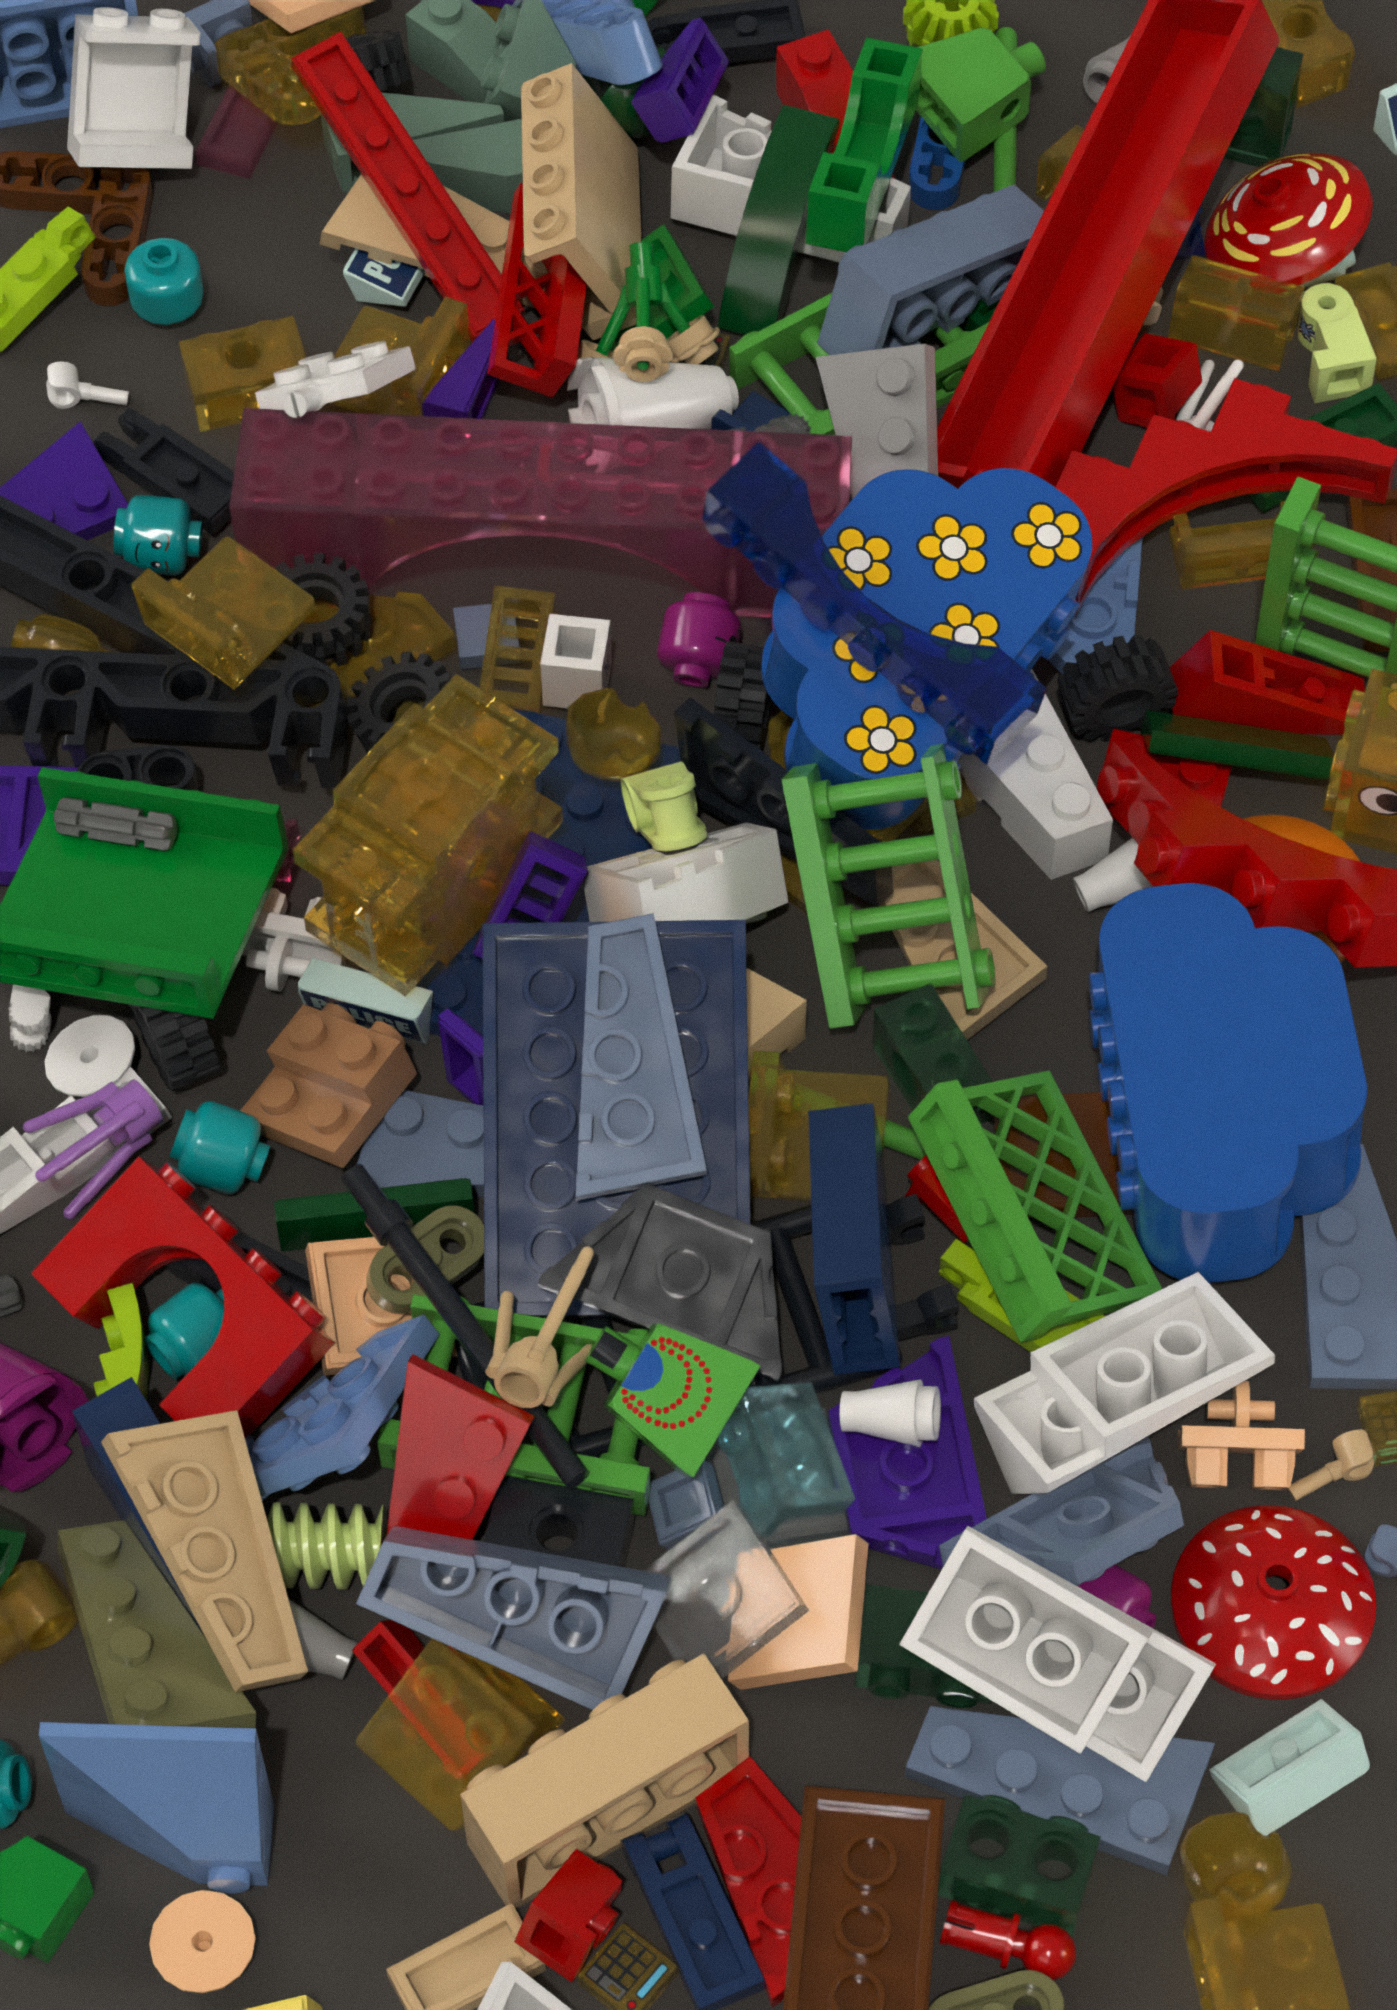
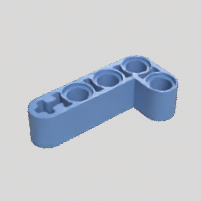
[542,0,663,85]

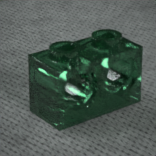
[938,1794,1101,1938]

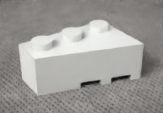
[583,822,789,923]

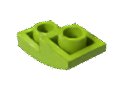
[93,1283,149,1401]

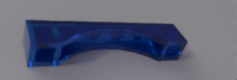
[702,442,1047,765]

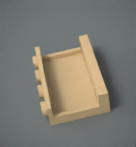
[521,63,641,340]

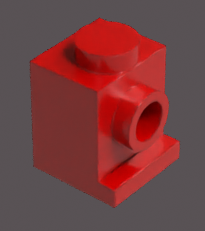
[1113,333,1202,427]
[514,1849,622,1983]

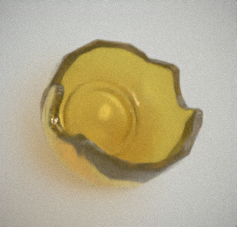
[566,688,662,782]
[1179,1812,1294,1921]

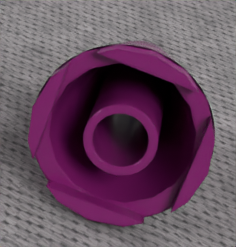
[0,1342,88,1492]

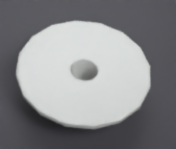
[44,1015,135,1097]

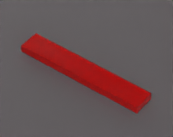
[291,31,525,343]

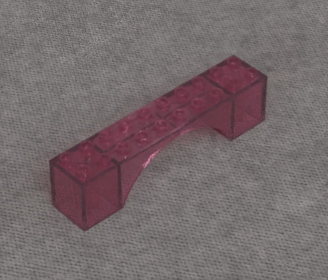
[230,408,852,617]

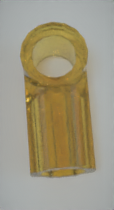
[0,1560,78,1665]

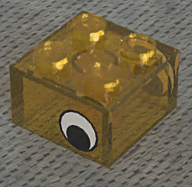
[1323,668,1397,854]

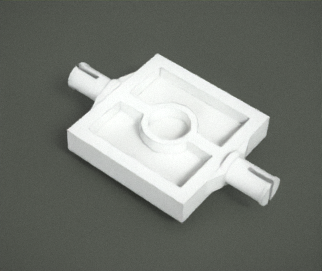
[255,341,416,418]

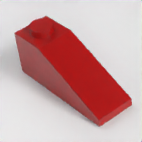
[776,29,896,179]
[1170,630,1369,735]

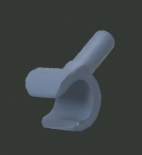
[1364,1524,1397,1577]

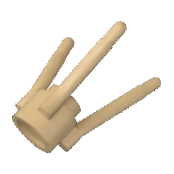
[485,1246,594,1408]

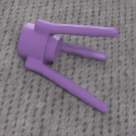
[23,1079,163,1219]

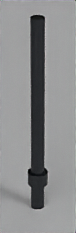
[341,1164,590,1489]

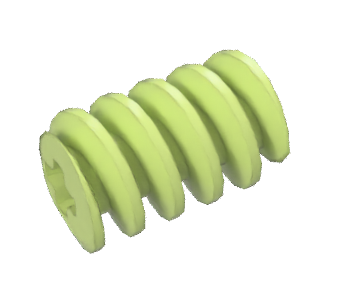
[267,1502,387,1589]

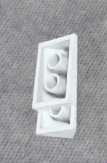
[974,1272,1275,1494]
[899,1526,1216,1782]

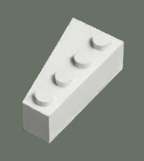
[670,95,911,262]
[957,669,1113,880]

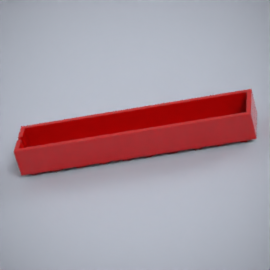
[937,0,1280,489]

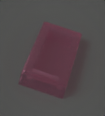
[195,69,292,179]

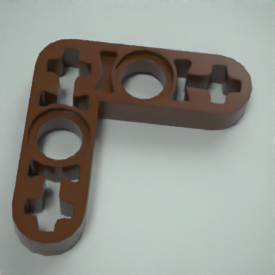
[0,151,153,306]

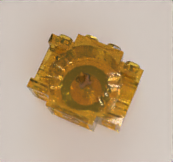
[293,674,563,997]

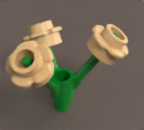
[577,242,720,382]

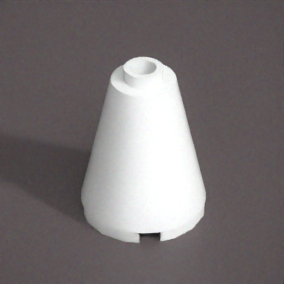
[567,357,739,477]

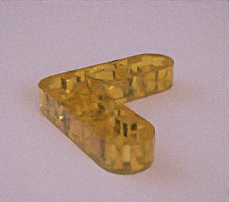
[215,6,366,125]

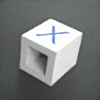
[540,614,612,712]

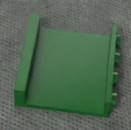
[0,767,289,1019]

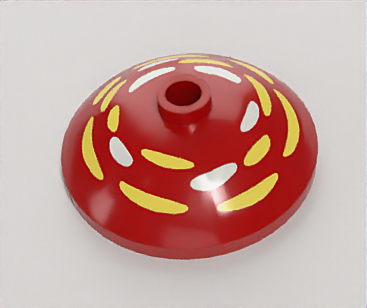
[1204,153,1373,292]

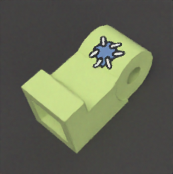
[1297,283,1377,403]

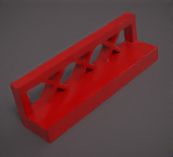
[487,183,587,398]

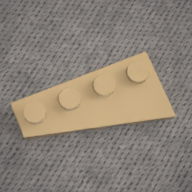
[101,1410,308,1693]

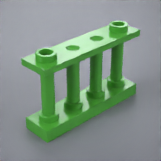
[729,293,989,478]
[1255,477,1397,717]
[782,743,996,1029]
[377,1294,651,1516]

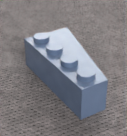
[817,184,1044,355]
[356,1526,672,1710]

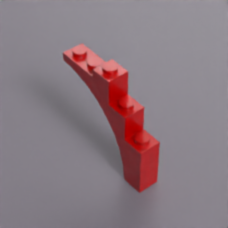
[1055,378,1397,614]
[1096,741,1397,968]

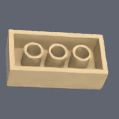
[460,1653,749,1909]

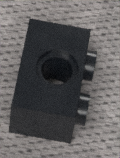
[484,1475,635,1567]

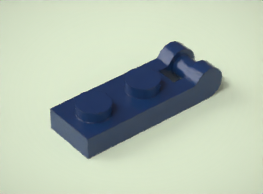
[620,1813,765,2010]

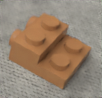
[240,1003,417,1168]

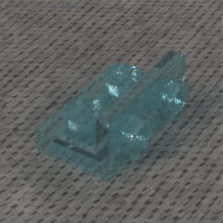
[718,1382,855,1537]

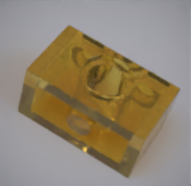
[1262,0,1355,111]
[179,316,306,432]

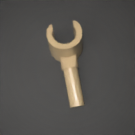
[1288,1429,1374,1501]

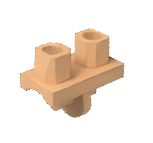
[1177,1381,1305,1490]

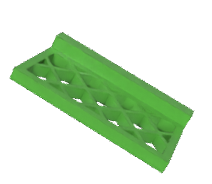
[908,1070,1162,1343]

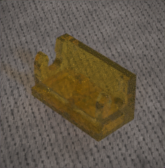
[1168,255,1305,371]
[1169,501,1285,590]

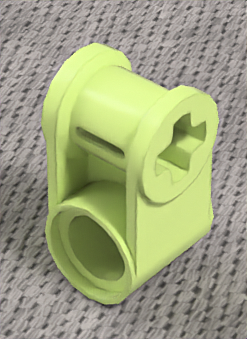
[620,761,707,851]

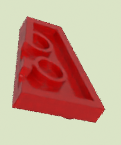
[386,1354,535,1540]
[695,1756,802,2008]

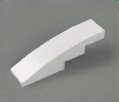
[0,1067,172,1234]

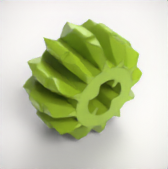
[903,0,999,47]

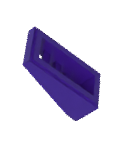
[632,17,729,142]
[422,319,509,448]
[472,831,587,959]
[438,1008,483,1106]

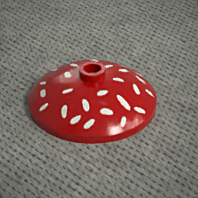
[1170,1505,1377,1700]

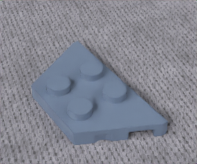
[939,1437,1184,1586]

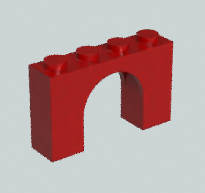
[31,1157,335,1437]

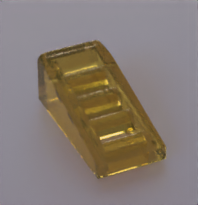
[478,585,556,712]

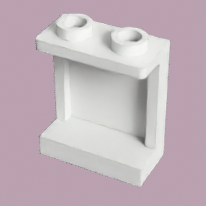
[67,7,201,169]

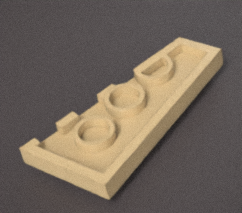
[319,174,547,309]

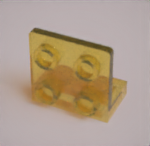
[330,297,470,434]
[131,537,316,689]
[748,1050,889,1201]
[356,1638,565,1831]
[1183,1898,1350,2010]

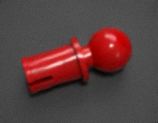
[939,1900,1077,1980]

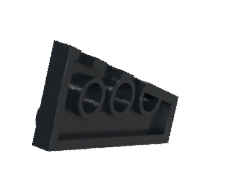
[674,697,894,907]

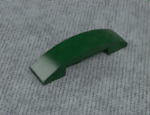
[717,105,840,336]

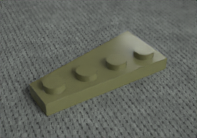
[57,1520,257,1728]

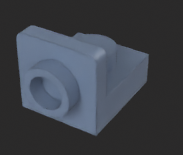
[184,0,255,87]

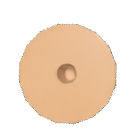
[149,1890,256,1993]

